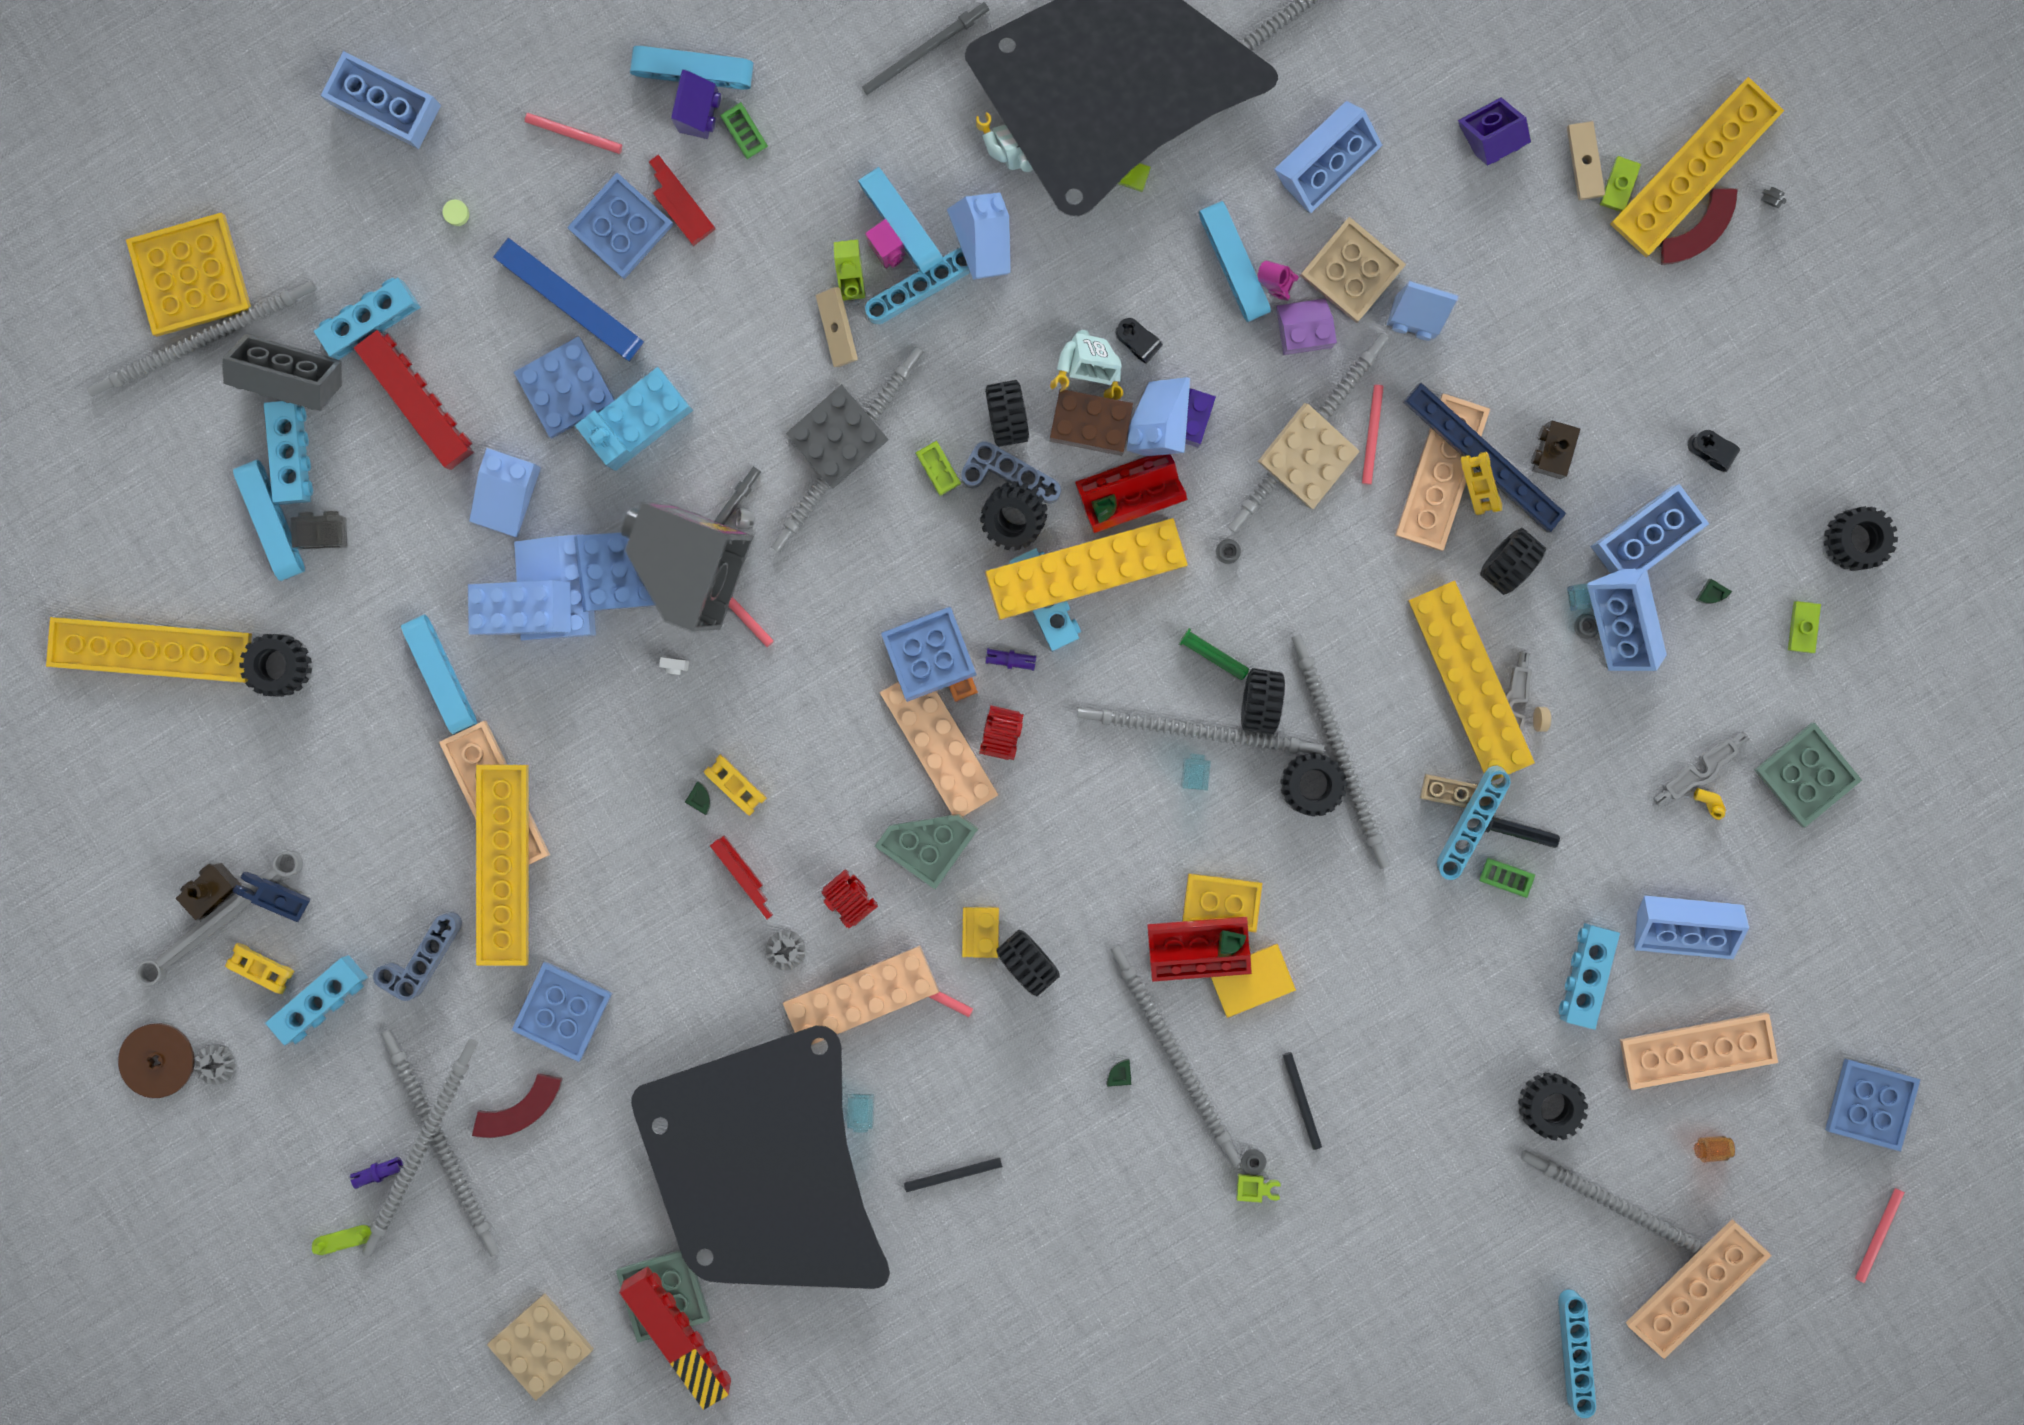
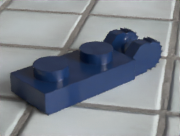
[233,871,310,922]

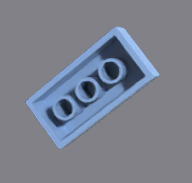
[321,51,441,149]
[1590,484,1709,573]
[468,580,571,635]

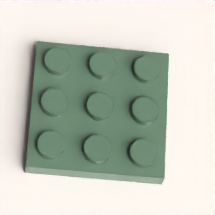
[1754,723,1862,828]
[616,1250,710,1343]

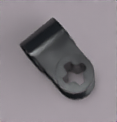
[1116,318,1163,364]
[1688,430,1740,472]

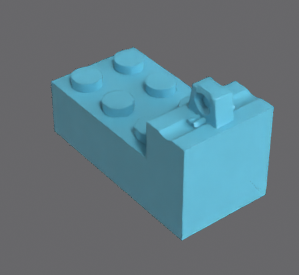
[575,367,693,471]

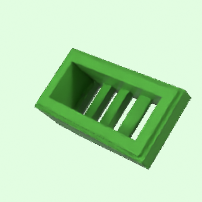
[719,102,768,159]
[1479,858,1536,898]

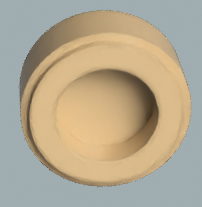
[1533,707,1551,732]

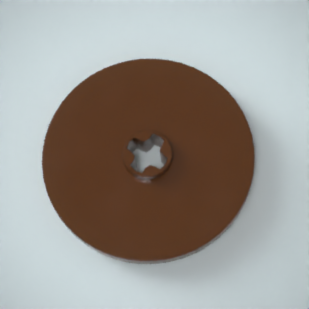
[118,1023,195,1098]

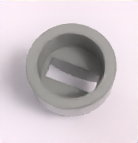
[735,508,755,529]

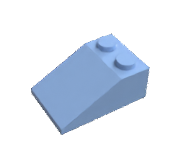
[947,193,1011,280]
[1387,281,1458,341]
[1127,377,1190,456]
[469,448,541,537]

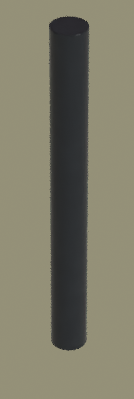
[1282,1052,1322,1150]
[904,1157,1002,1193]

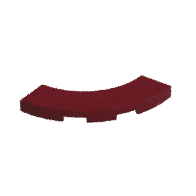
[1661,189,1738,265]
[472,1073,563,1138]

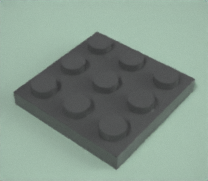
[786,384,889,489]

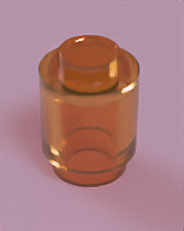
[1694,1135,1735,1163]

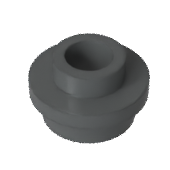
[1761,187,1787,209]
[1216,539,1241,564]
[1574,614,1599,639]
[1241,1149,1266,1175]

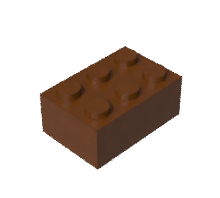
[1049,389,1133,456]

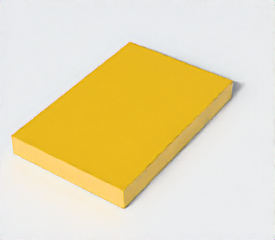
[1182,873,1263,932]
[1211,943,1296,1018]

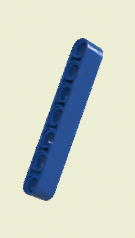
[493,238,644,362]

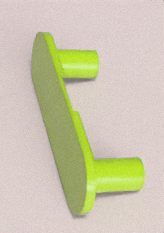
[312,1225,372,1255]

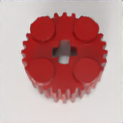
[979,705,1024,760]
[821,869,878,929]

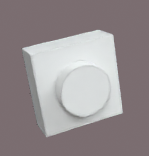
[659,657,689,675]

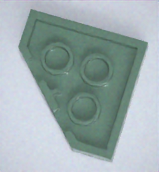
[874,814,979,889]

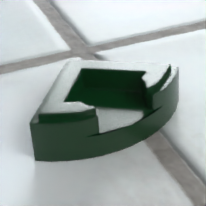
[1091,494,1117,523]
[1696,579,1732,604]
[685,781,711,815]
[1218,930,1246,957]
[1106,1059,1132,1087]

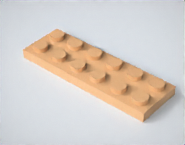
[1395,393,1490,551]
[880,681,998,817]
[439,721,550,865]
[783,945,939,1045]
[1620,1013,1778,1090]
[1626,1219,1772,1359]

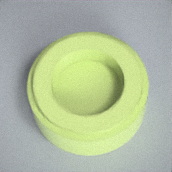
[443,199,470,226]

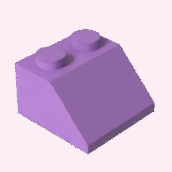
[1276,298,1337,355]

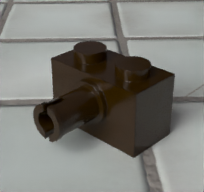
[1531,420,1581,479]
[175,863,241,921]

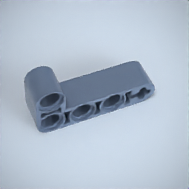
[961,441,1061,504]
[373,912,462,1001]

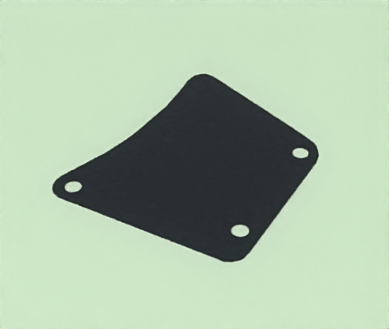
[965,0,1278,216]
[631,1025,890,1289]

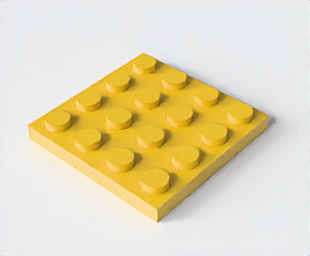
[126,212,251,337]

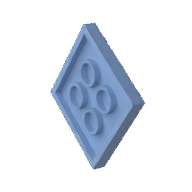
[567,173,674,279]
[514,336,615,438]
[574,533,656,612]
[881,606,977,702]
[512,961,613,1062]
[1825,1058,1921,1152]

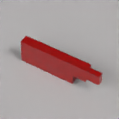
[649,154,716,246]
[710,835,773,920]

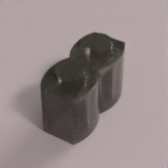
[291,511,347,549]

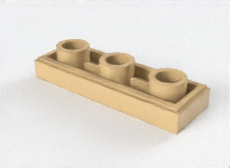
[1566,121,1605,201]
[816,287,858,367]
[1420,774,1492,808]

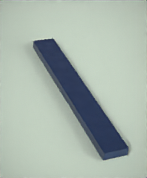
[1403,383,1566,533]

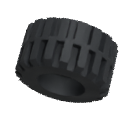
[985,380,1029,447]
[980,481,1048,551]
[1824,506,1898,571]
[1480,528,1546,595]
[239,634,312,697]
[1241,668,1285,734]
[1280,753,1347,817]
[996,930,1060,997]
[1518,1073,1588,1141]

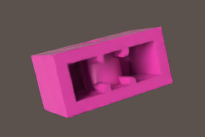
[865,219,906,269]

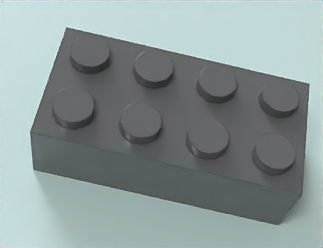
[222,334,342,411]

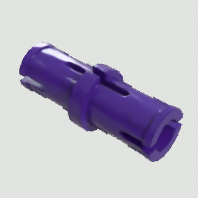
[985,648,1037,671]
[350,1157,403,1189]

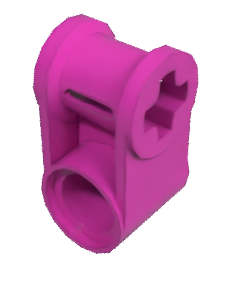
[1257,260,1299,301]

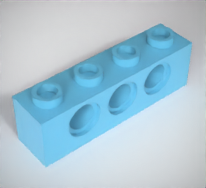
[314,277,421,360]
[264,401,313,505]
[1009,548,1081,652]
[1559,923,1620,1030]
[265,955,368,1046]

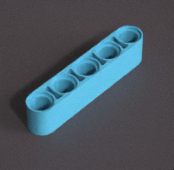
[630,46,754,90]
[858,167,944,274]
[1199,201,1271,322]
[865,248,970,325]
[233,459,305,581]
[401,614,477,735]
[1437,766,1511,880]
[1558,1289,1596,1418]

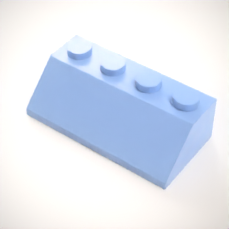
[1274,101,1383,213]
[1587,568,1667,671]
[1634,896,1749,959]

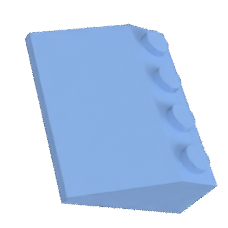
[514,534,596,641]

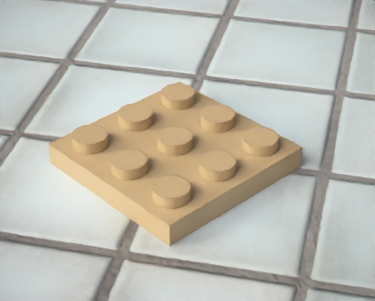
[1300,217,1406,323]
[1257,403,1360,509]
[487,1293,594,1401]

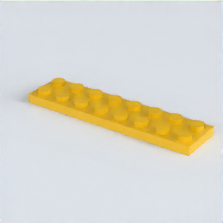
[1610,77,1785,258]
[984,518,1188,620]
[1408,580,1535,782]
[46,617,252,683]
[476,765,529,966]

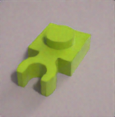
[1236,1174,1281,1203]

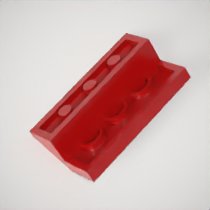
[1075,454,1188,533]
[1147,917,1252,982]

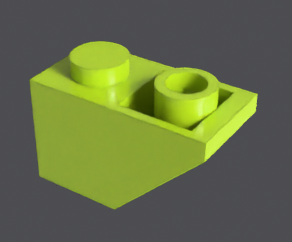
[834,239,866,301]

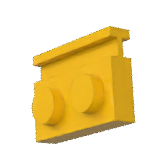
[962,907,999,958]

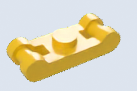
[1461,452,1502,515]
[703,754,767,816]
[225,943,294,994]

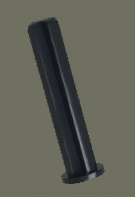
[1485,815,1560,848]

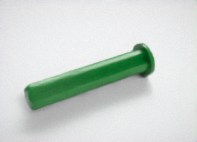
[1179,628,1249,680]

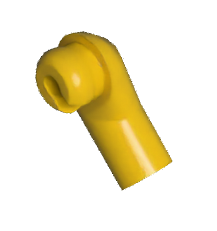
[1693,788,1726,820]

